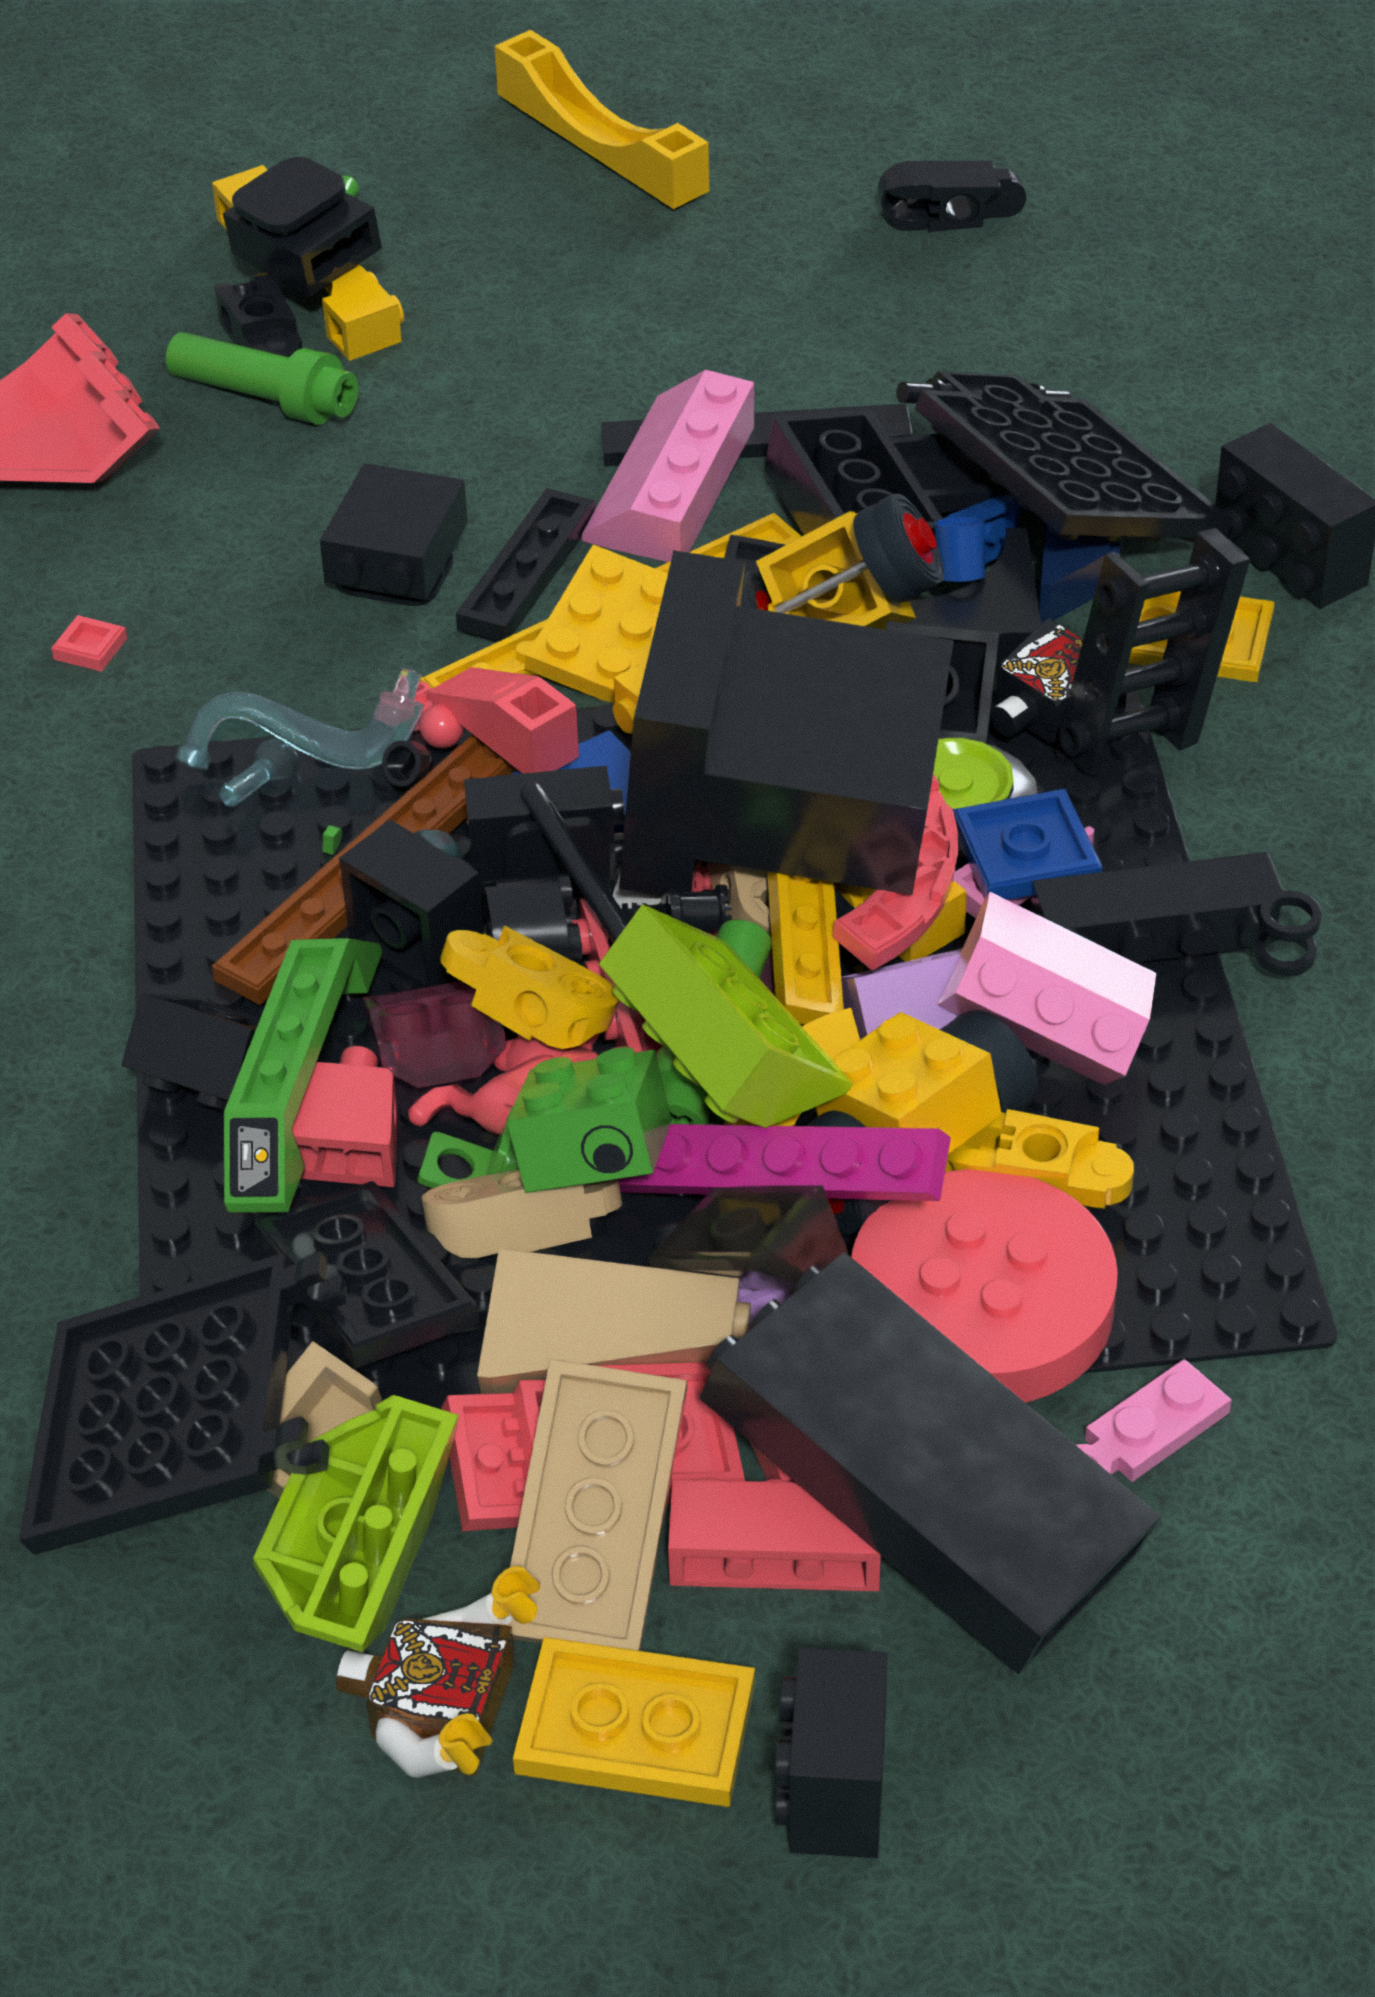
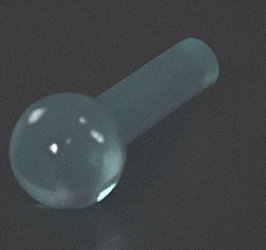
[219,738,299,807]

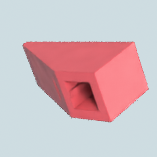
[427,667,579,774]

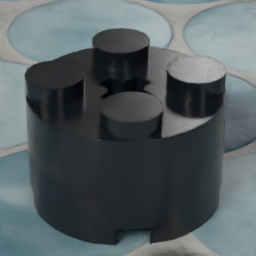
[481,872,582,964]

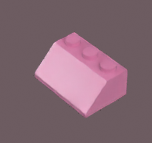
[938,892,1156,1086]

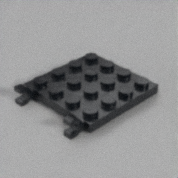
[19,1252,348,1554]

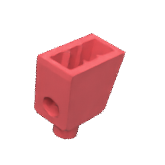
[291,1046,398,1187]

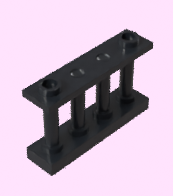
[1057,528,1251,776]

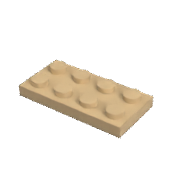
[499,1358,688,1651]

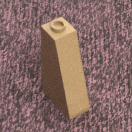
[477,1248,751,1394]

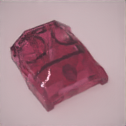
[363,981,506,1088]

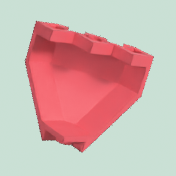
[0,313,160,483]

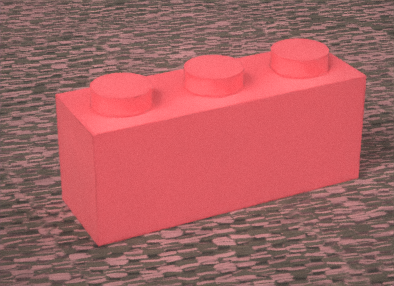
[668,1477,881,1591]

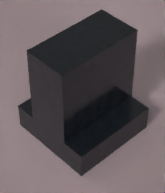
[619,550,954,896]

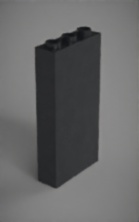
[700,1252,1161,1674]

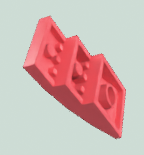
[441,1362,745,1532]

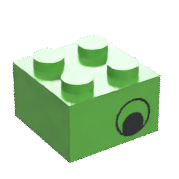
[507,1047,672,1193]

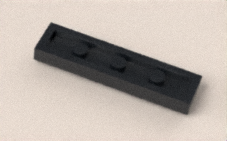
[456,488,595,641]

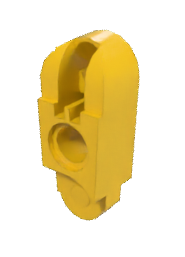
[440,926,619,1049]
[945,1109,1134,1209]

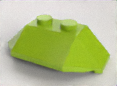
[253,1395,459,1652]

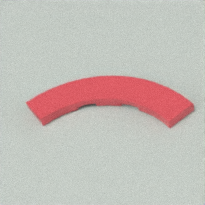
[832,774,958,971]

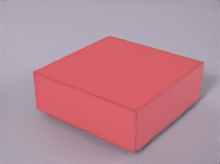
[51,615,127,672]

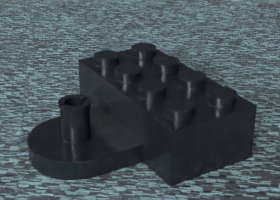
[765,409,1006,536]

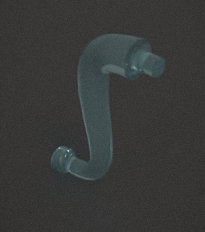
[174,668,425,770]

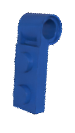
[934,495,1021,582]

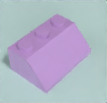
[841,948,963,1040]

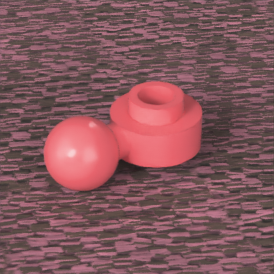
[386,681,465,749]

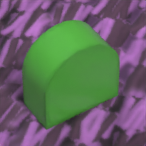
[322,825,342,855]

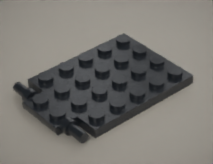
[896,371,1233,542]

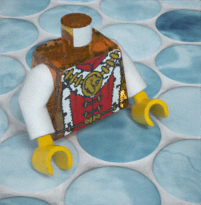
[336,1566,541,1778]

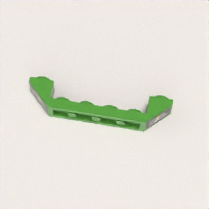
[224,938,382,1213]

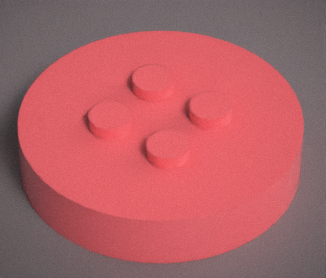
[851,1169,1118,1403]

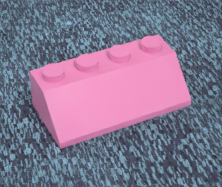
[582,370,754,562]

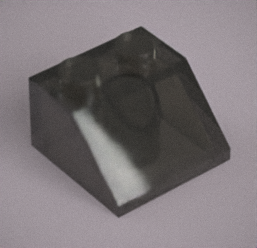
[647,1185,848,1291]

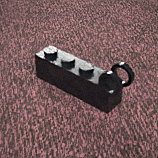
[1031,852,1322,976]

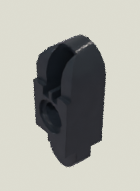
[877,161,1027,232]
[214,272,302,357]

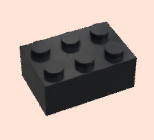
[1215,422,1375,610]

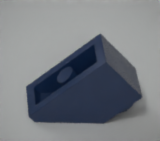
[1039,523,1121,623]

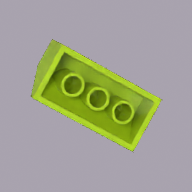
[599,904,853,1128]

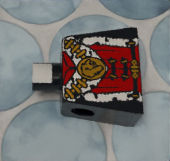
[990,618,1129,744]

